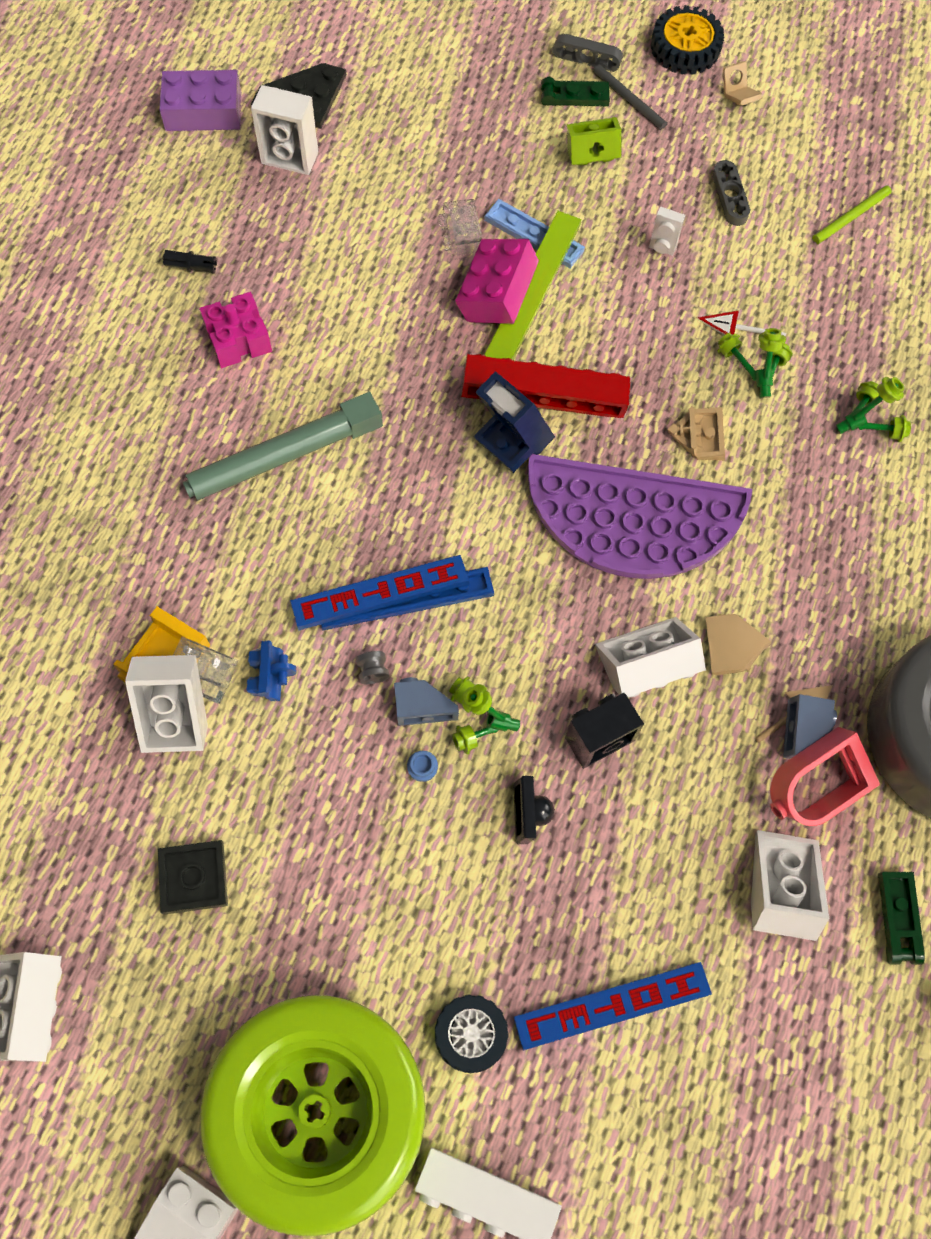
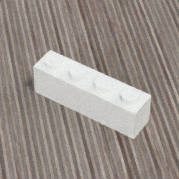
[415,1147,562,1239]

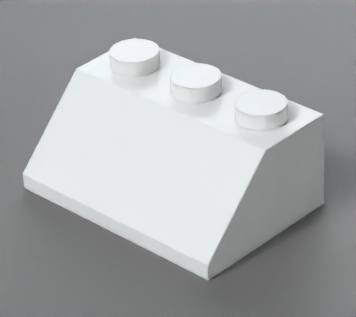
[595,617,706,697]
[0,952,62,1062]

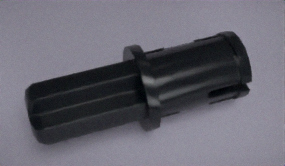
[163,250,217,274]

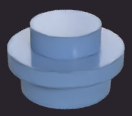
[407,751,438,782]

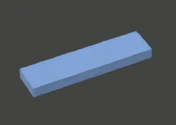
[484,199,585,269]

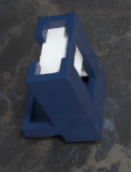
[474,371,555,473]

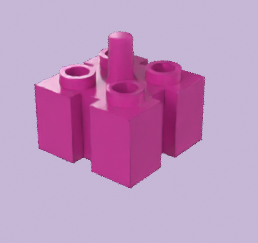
[199,292,272,368]

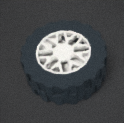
[435,995,509,1073]

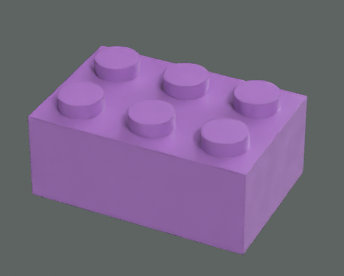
[160,70,242,131]

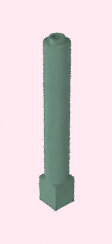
[182,392,383,501]

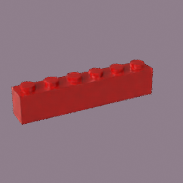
[461,354,630,418]

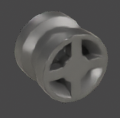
[356,651,389,685]

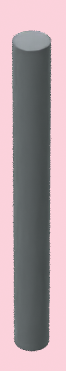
[593,64,667,131]

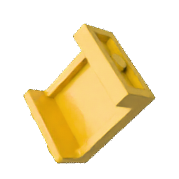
[113,606,210,683]

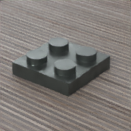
[158,840,228,915]

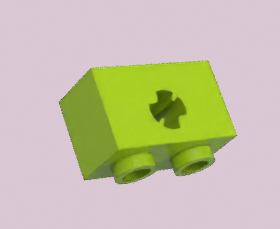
[567,117,622,166]

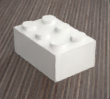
[251,85,318,175]
[125,655,208,753]

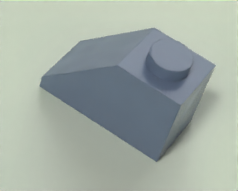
[394,677,459,726]
[783,694,837,759]

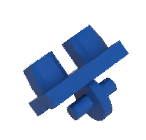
[246,640,297,701]

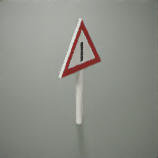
[697,311,786,337]

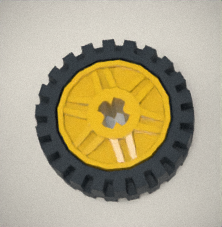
[651,5,724,75]

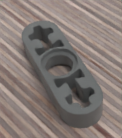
[552,34,623,72]
[712,160,750,226]

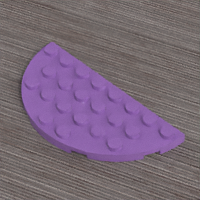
[528,454,753,579]

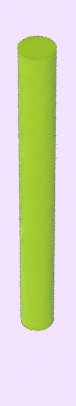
[812,185,892,244]

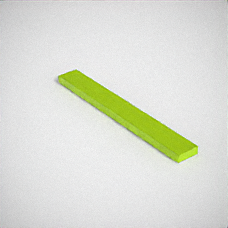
[485,211,582,360]

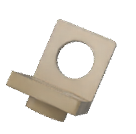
[723,61,762,106]

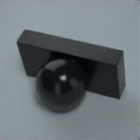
[513,776,555,844]

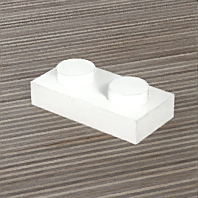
[649,206,685,256]

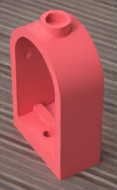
[770,727,880,826]

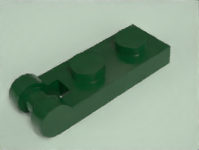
[541,77,610,107]
[878,872,925,965]

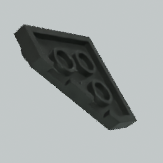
[251,63,347,129]

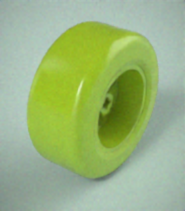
[200,995,426,1237]

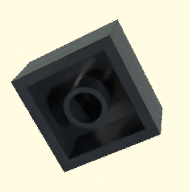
[565,692,644,769]

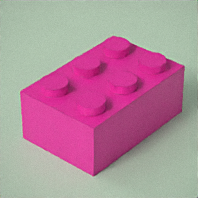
[455,239,539,324]

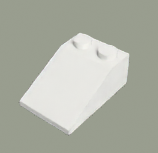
[751,830,829,941]
[134,1166,238,1239]

